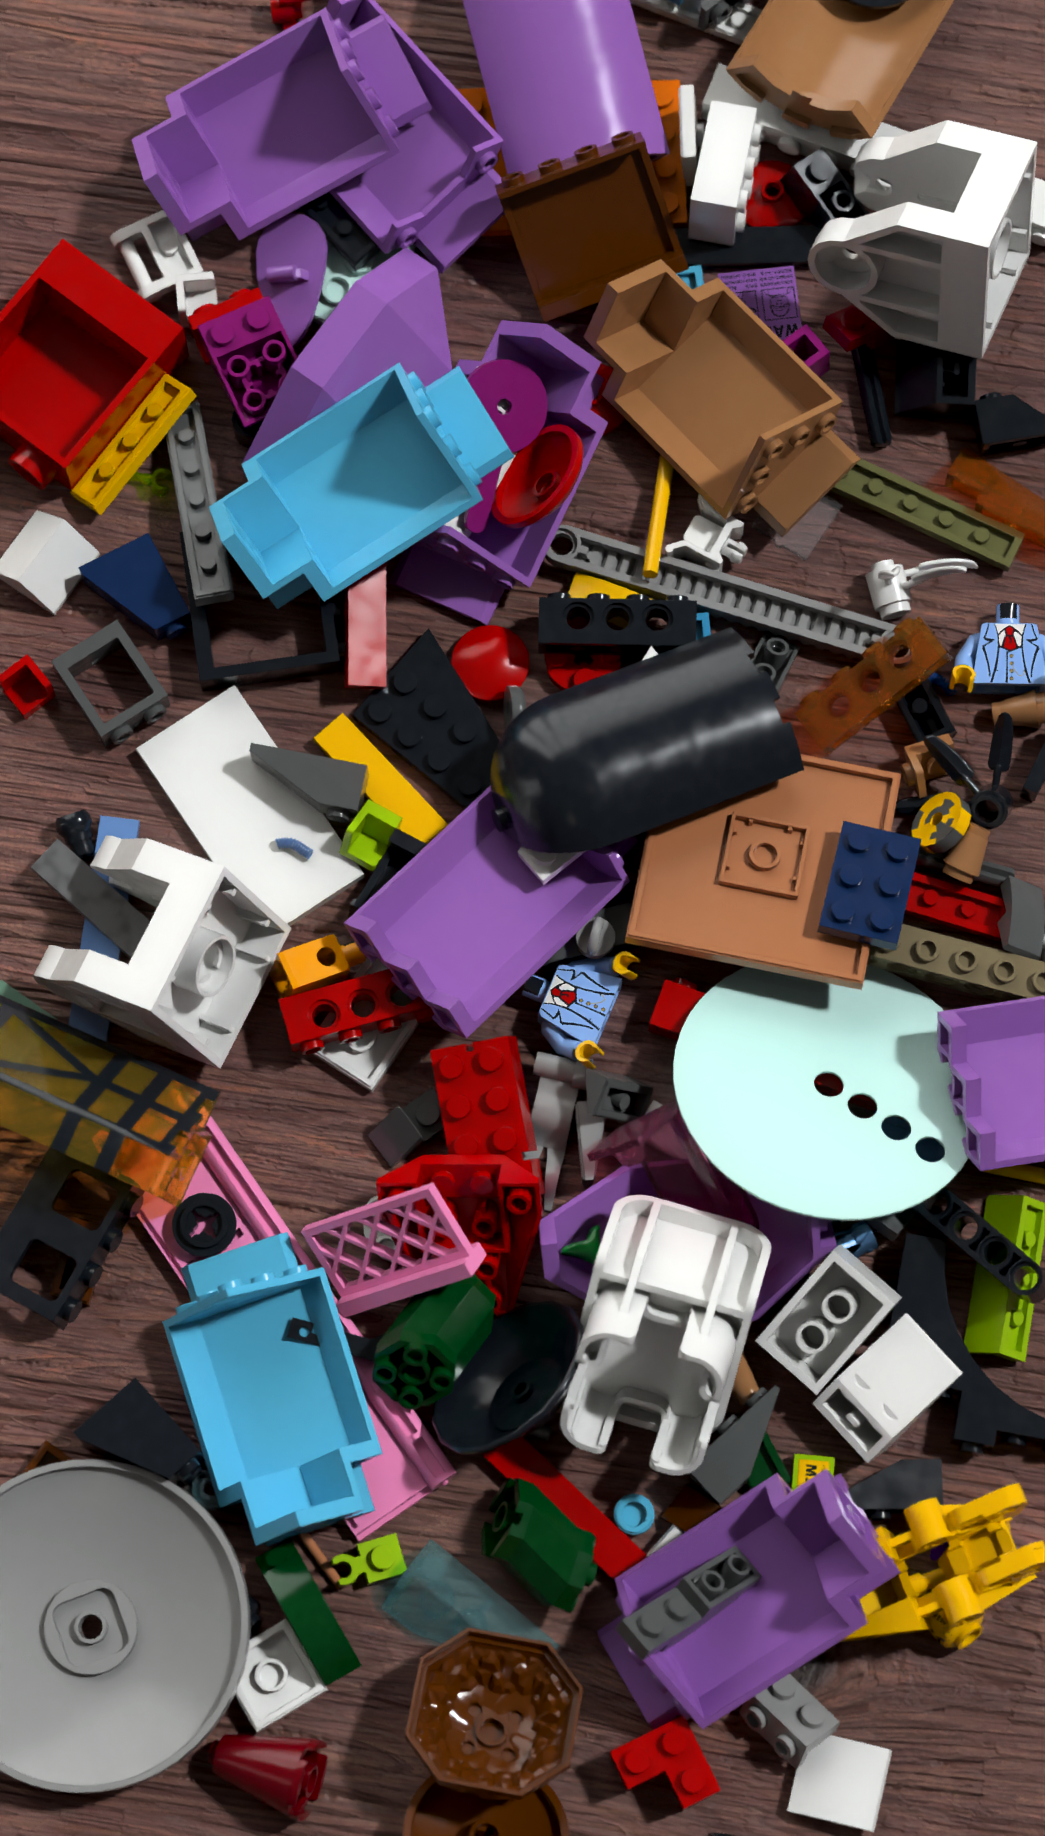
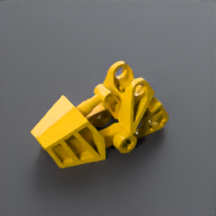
[838,1483,1045,1643]

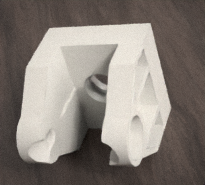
[807,120,1037,359]
[33,835,292,1069]

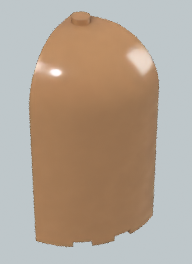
[726,0,954,139]

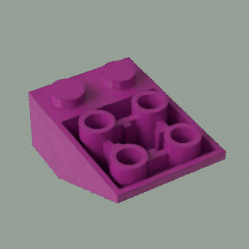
[198,296,298,429]

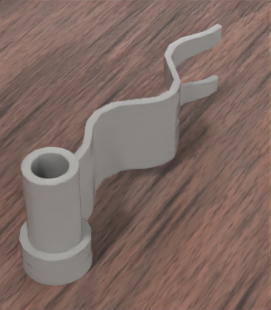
[523,1051,593,1212]

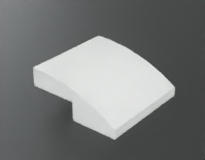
[787,1735,892,1832]

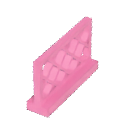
[301,1183,487,1318]

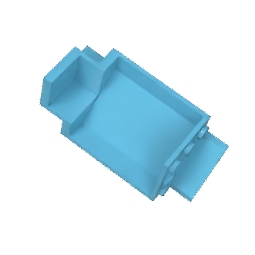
[209,362,515,609]
[163,1232,383,1546]

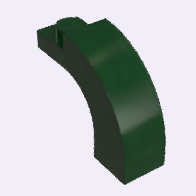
[255,1539,362,1686]

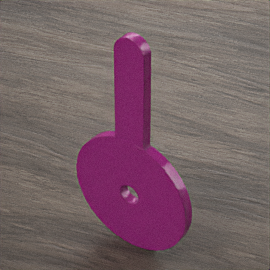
[463,359,548,533]

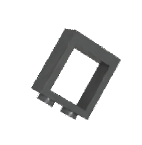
[51,620,171,747]

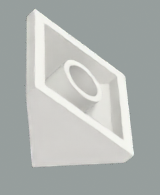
[0,510,100,616]

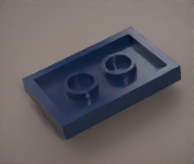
[817,821,921,951]

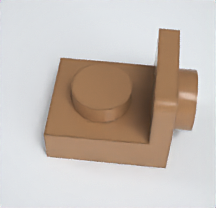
[901,733,955,799]

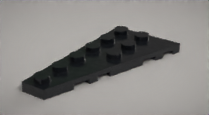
[353,628,499,810]

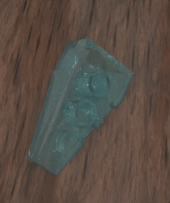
[381,1539,560,1650]

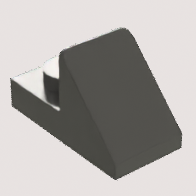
[368,1088,444,1168]

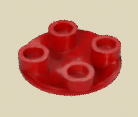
[451,625,529,703]

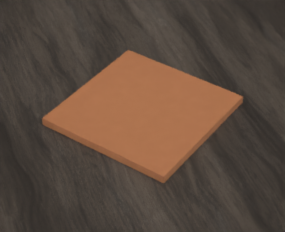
[625,754,901,990]

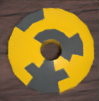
[911,792,971,854]

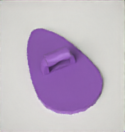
[256,213,328,348]

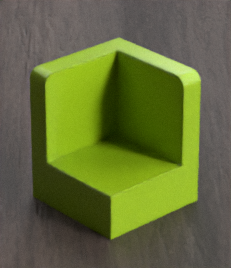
[339,799,403,871]

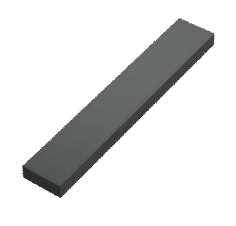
[166,402,235,607]

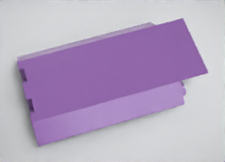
[326,0,505,274]
[343,786,638,1039]
[937,996,1045,1171]

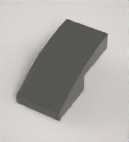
[997,875,1045,960]

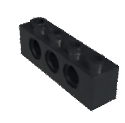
[538,592,697,656]

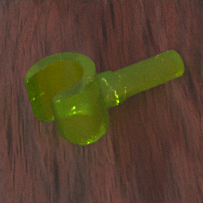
[130,468,173,496]

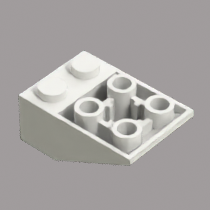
[812,1313,963,1463]

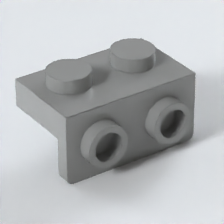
[740,1674,840,1769]

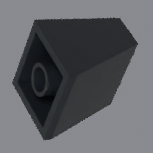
[73,1377,205,1486]

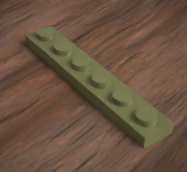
[830,458,1025,572]

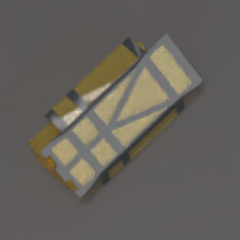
[0,995,221,1207]

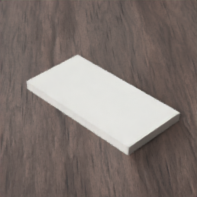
[136,685,365,926]

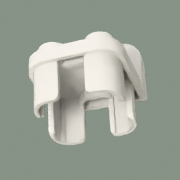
[560,1195,771,1475]

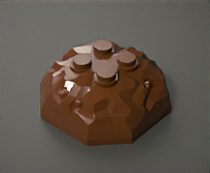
[405,1627,583,1800]

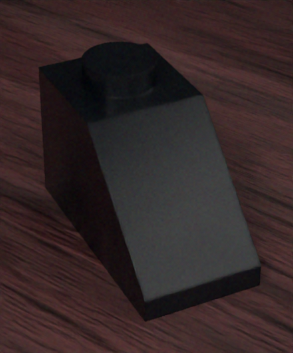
[972,392,1045,457]

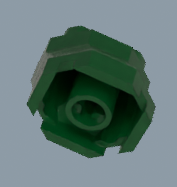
[372,1275,496,1409]
[481,1478,597,1613]

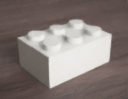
[688,100,763,246]
[755,1244,902,1395]

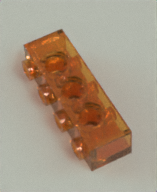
[794,616,953,755]

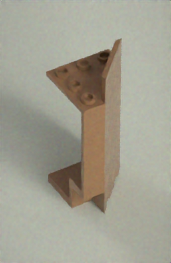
[583,259,861,538]

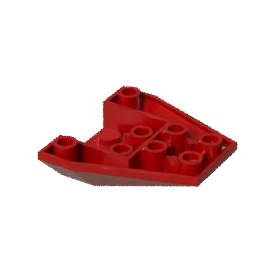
[376,1155,543,1315]

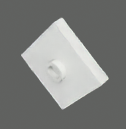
[678,85,705,186]
[235,1618,328,1733]

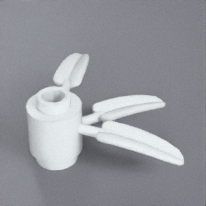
[865,558,978,620]

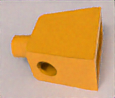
[270,934,366,999]

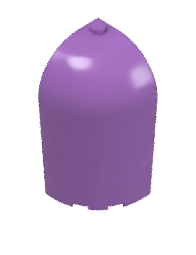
[463,0,670,174]

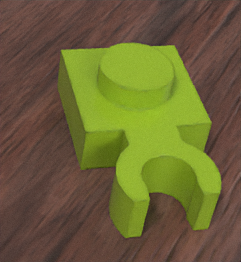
[330,1533,408,1587]

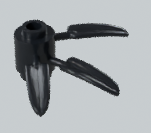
[895,712,1013,829]

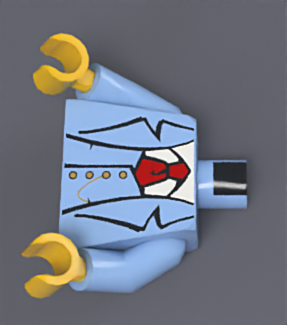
[949,603,1045,695]
[522,951,641,1069]

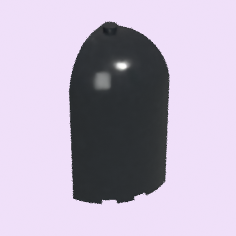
[490,627,804,853]

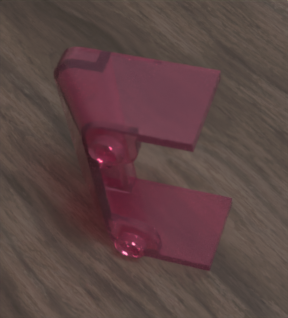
[587,1099,759,1230]

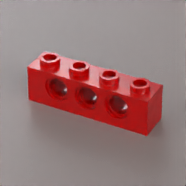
[278,969,434,1055]

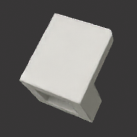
[175,271,218,327]

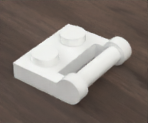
[110,210,204,303]

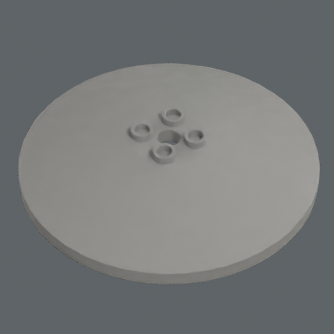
[0,1459,251,1793]

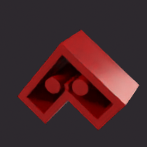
[609,1715,721,1811]

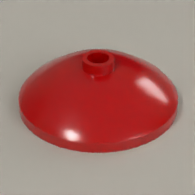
[491,424,583,528]

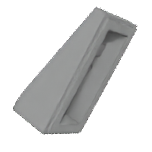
[574,1101,606,1188]

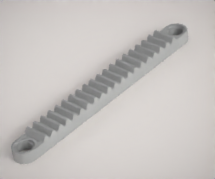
[545,525,918,670]

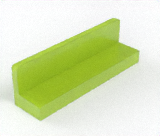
[964,1195,1045,1362]

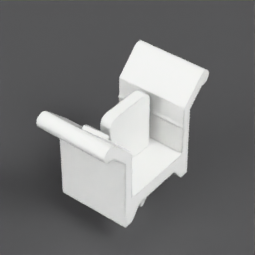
[665,494,748,572]

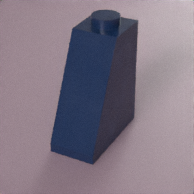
[78,533,192,641]

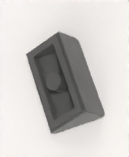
[586,1068,654,1125]

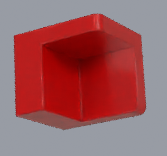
[0,654,56,720]

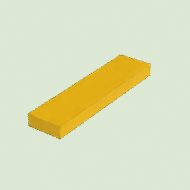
[70,373,197,515]
[314,713,448,844]

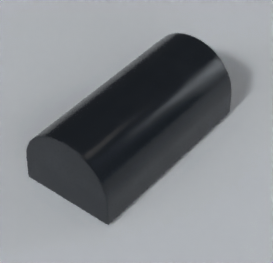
[885,663,957,743]

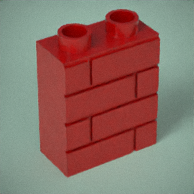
[0,238,189,490]

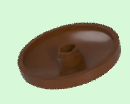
[403,1775,569,1836]

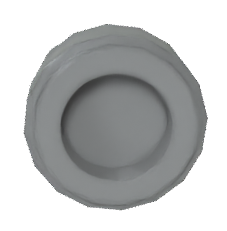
[576,916,615,959]

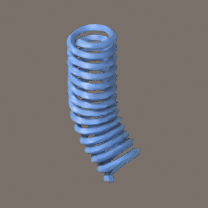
[276,837,313,860]

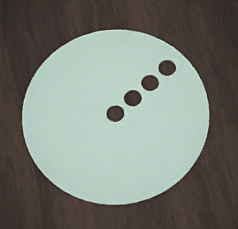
[673,965,968,1221]

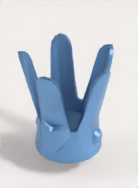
[830,1220,878,1258]

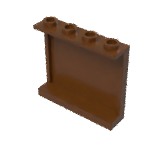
[495,131,689,322]

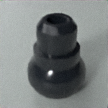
[55,809,95,859]

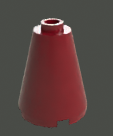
[208,1734,328,1822]

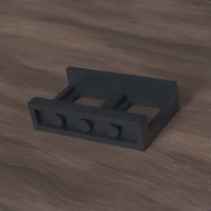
[0,1144,145,1331]

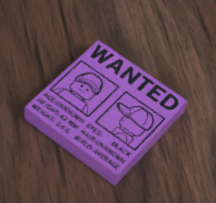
[717,265,802,341]

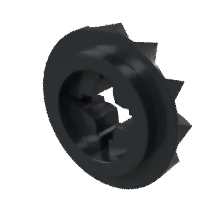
[172,1193,237,1257]

